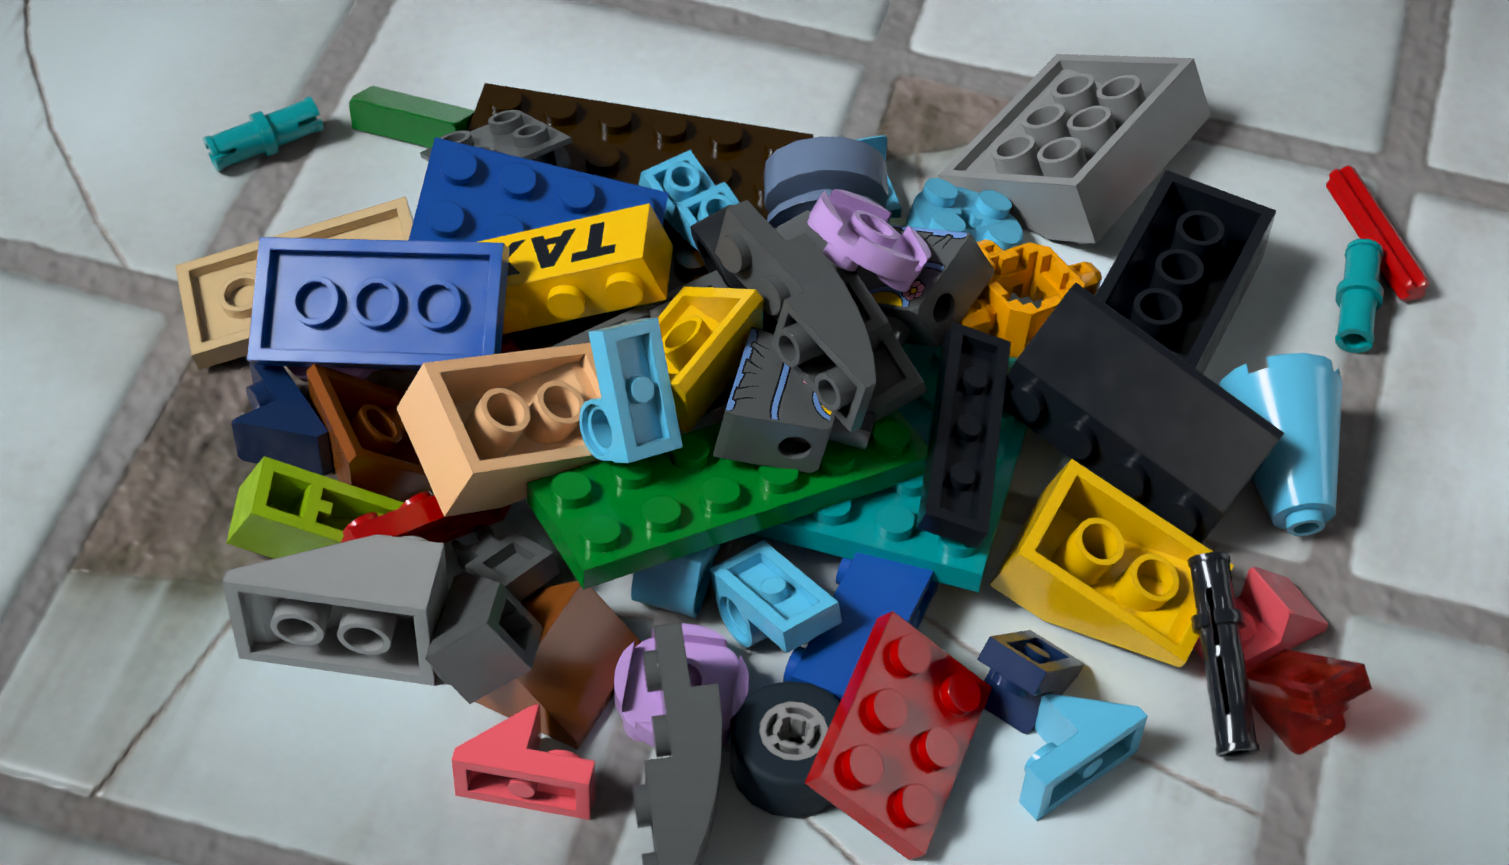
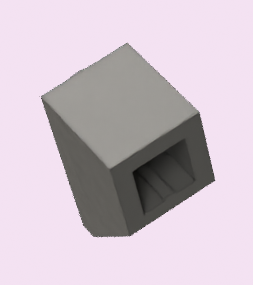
[425,572,544,704]

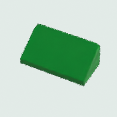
[349,86,475,148]

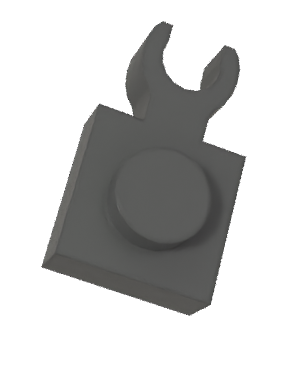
[451,524,560,602]

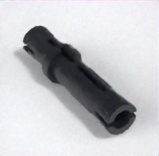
[1187,552,1260,758]

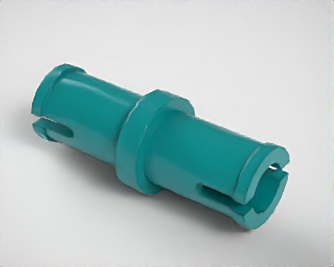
[203,96,324,172]
[1335,239,1384,353]

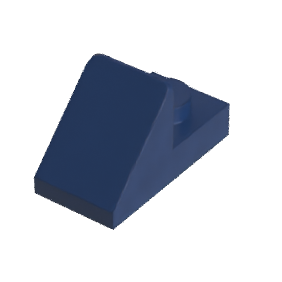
[231,361,334,476]
[977,630,1085,734]

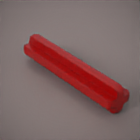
[1326,166,1430,303]

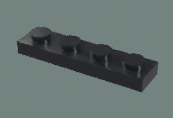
[916,322,1011,549]

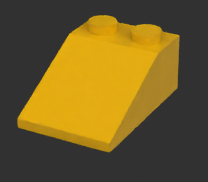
[989,459,1234,668]

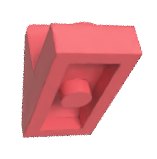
[1193,567,1328,673]
[451,704,596,820]

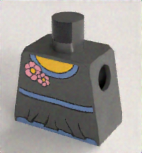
[856,224,995,348]
[713,327,876,473]

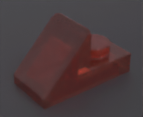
[1246,649,1372,754]

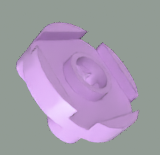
[807,189,931,292]
[614,623,749,748]

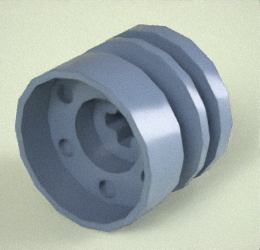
[764,136,890,272]

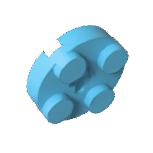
[906,178,1024,250]

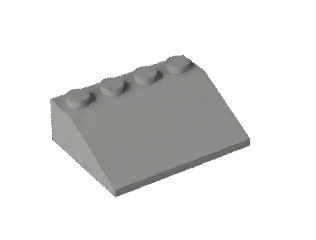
[938,54,1211,244]

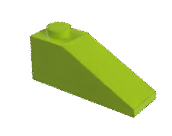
[226,456,404,559]

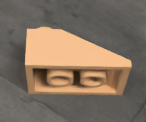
[397,343,601,517]

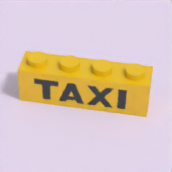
[478,203,673,334]

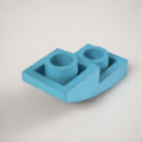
[639,150,740,250]

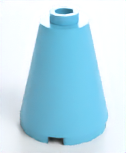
[1219,353,1343,536]

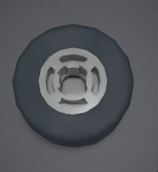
[730,681,840,818]

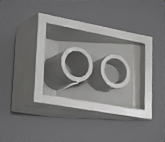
[222,534,449,686]

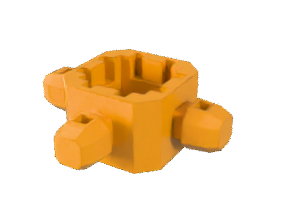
[959,239,1102,358]

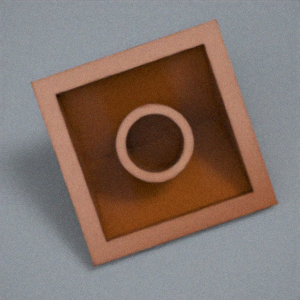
[306,363,434,502]
[475,581,641,750]

